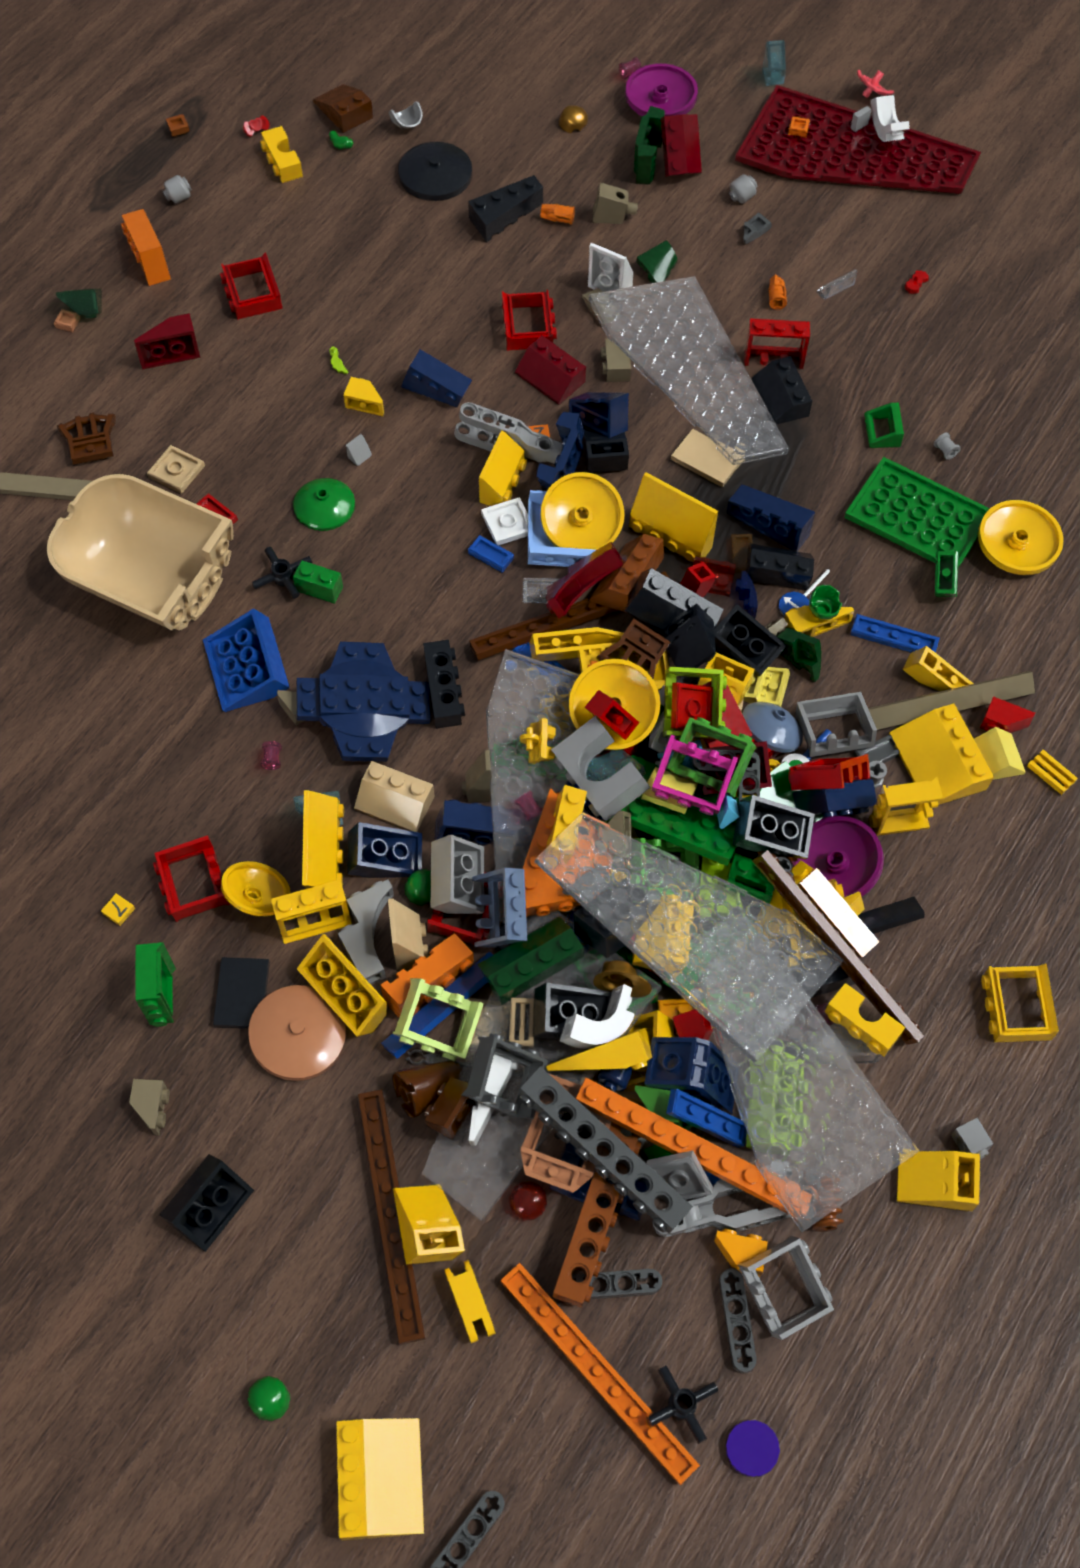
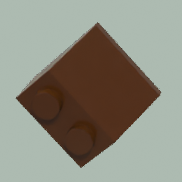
[424,1077,476,1140]

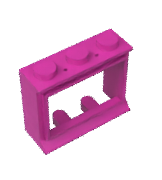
[651,735,738,816]

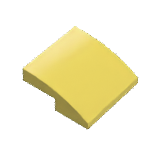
[743,667,790,707]
[641,767,698,814]

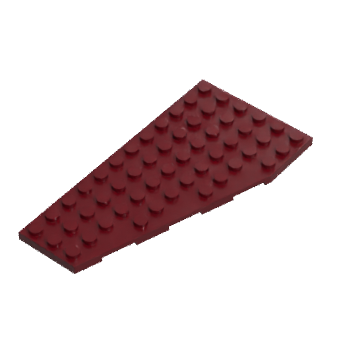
[735,85,981,194]

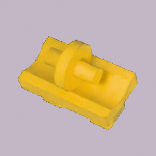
[519,718,556,764]

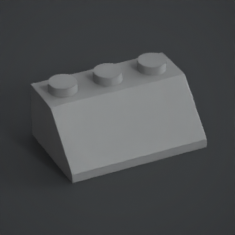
[431,835,484,914]

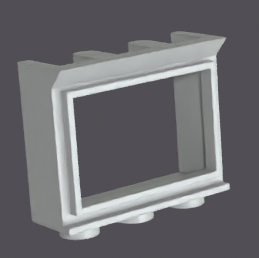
[795,692,877,757]
[738,1236,834,1340]

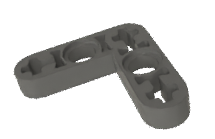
[692,749,760,807]

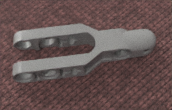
[454,402,563,464]
[653,1162,793,1237]

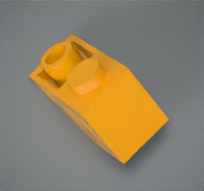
[714,1229,768,1277]

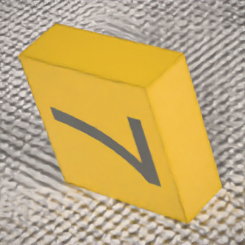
[101,894,135,926]

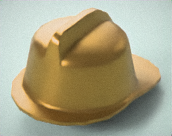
[593,960,652,998]

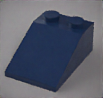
[347,822,422,878]

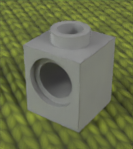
[951,1118,993,1159]

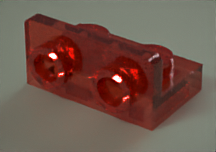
[693,557,736,597]

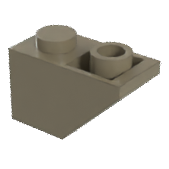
[601,339,631,382]
[129,1079,170,1136]

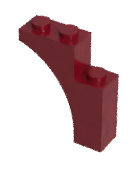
[545,542,623,619]

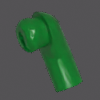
[329,131,353,149]

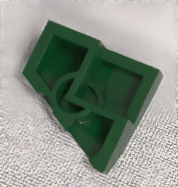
[636,240,678,290]
[776,628,821,682]

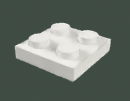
[481,497,528,546]

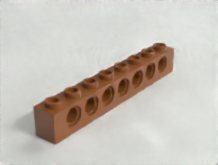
[552,1122,642,1308]

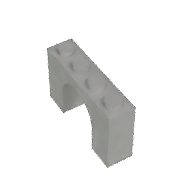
[551,716,651,821]

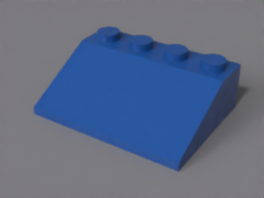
[203,608,290,712]

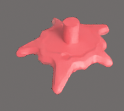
[857,70,894,98]

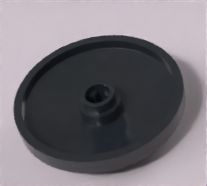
[399,142,472,201]

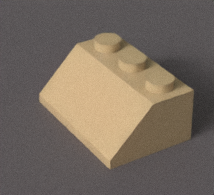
[354,761,435,832]

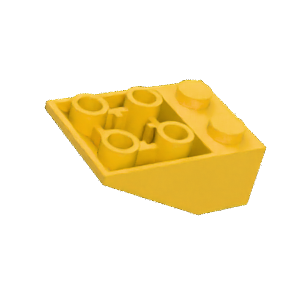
[697,652,755,707]
[897,1151,980,1211]
[393,1185,465,1265]

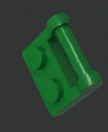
[724,853,774,907]

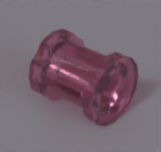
[619,57,642,79]
[260,741,282,770]
[514,791,543,822]

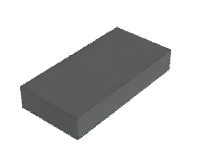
[854,735,899,763]

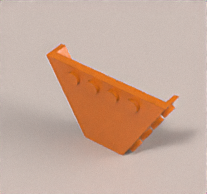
[522,788,614,918]

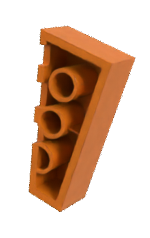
[121,209,171,286]
[380,933,474,1018]

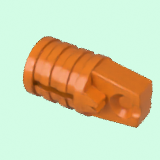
[540,204,575,224]
[769,274,787,310]

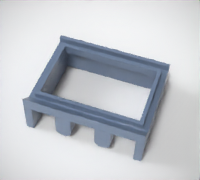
[472,868,527,948]

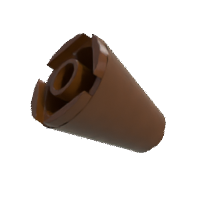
[392,1060,463,1118]

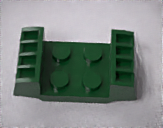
[633,106,665,184]

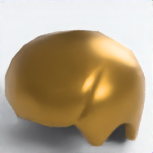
[559,105,588,133]

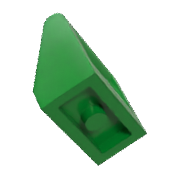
[864,402,904,448]

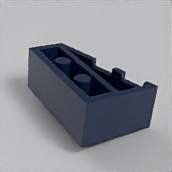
[569,392,629,438]

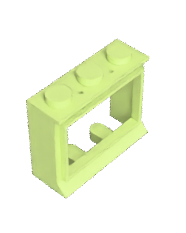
[393,978,484,1061]

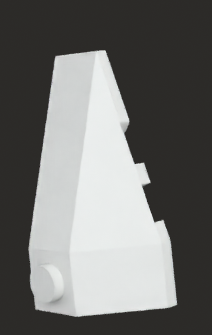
[469,1036,518,1146]

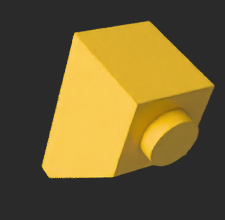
[343,377,384,416]

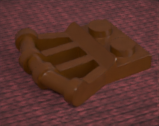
[57,412,116,465]
[596,618,670,679]

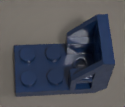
[644,1037,739,1114]

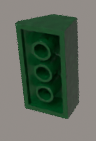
[477,916,584,1005]

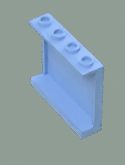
[528,490,596,567]

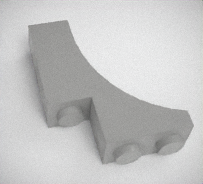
[338,879,394,985]

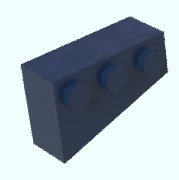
[401,349,472,407]
[793,779,877,818]

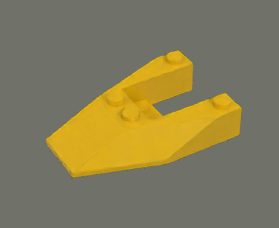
[529,627,669,725]

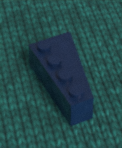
[726,484,815,551]
[434,800,534,847]

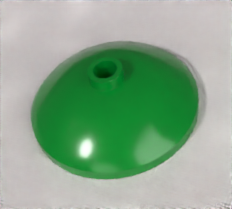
[293,478,355,531]

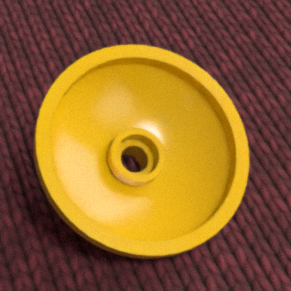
[221,861,290,916]

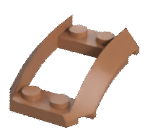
[520,1074,612,1192]

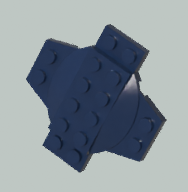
[296,642,431,762]

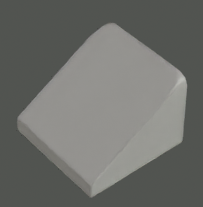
[346,434,372,466]

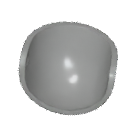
[388,101,422,129]

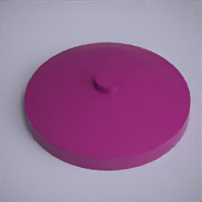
[625,63,698,116]
[796,816,884,897]

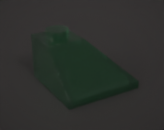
[56,288,102,318]

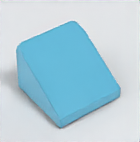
[717,793,740,829]

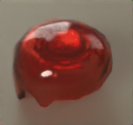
[509,1181,547,1220]

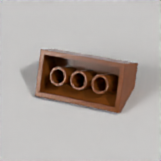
[590,534,664,613]

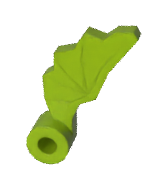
[329,346,348,374]

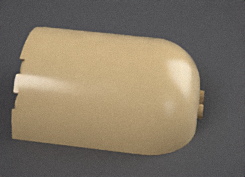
[47,474,234,630]

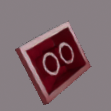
[134,313,201,370]

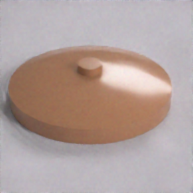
[248,985,346,1081]

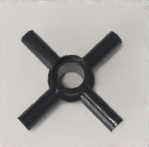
[251,547,312,599]
[646,1365,718,1444]

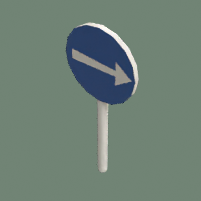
[779,569,830,617]

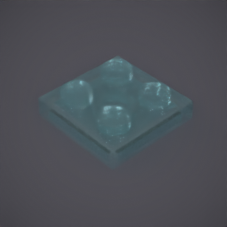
[586,750,645,781]

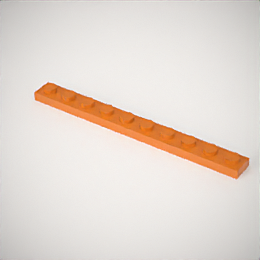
[576,1078,812,1220]
[501,1263,700,1485]

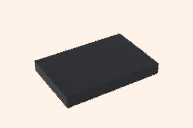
[213,957,270,1029]

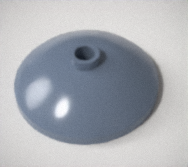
[742,702,803,753]

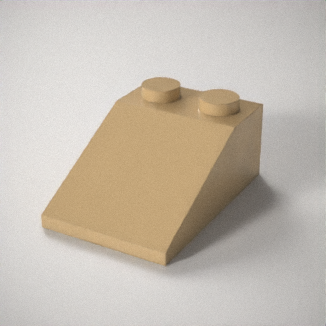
[388,899,429,970]

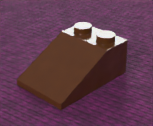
[313,84,373,133]

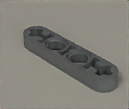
[719,1268,756,1374]
[571,1269,662,1299]
[430,1491,505,1568]

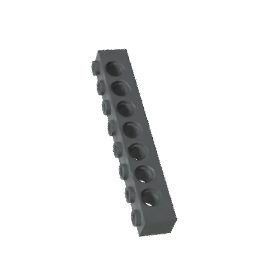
[518,1066,693,1234]

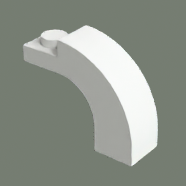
[871,95,909,142]
[560,984,634,1049]

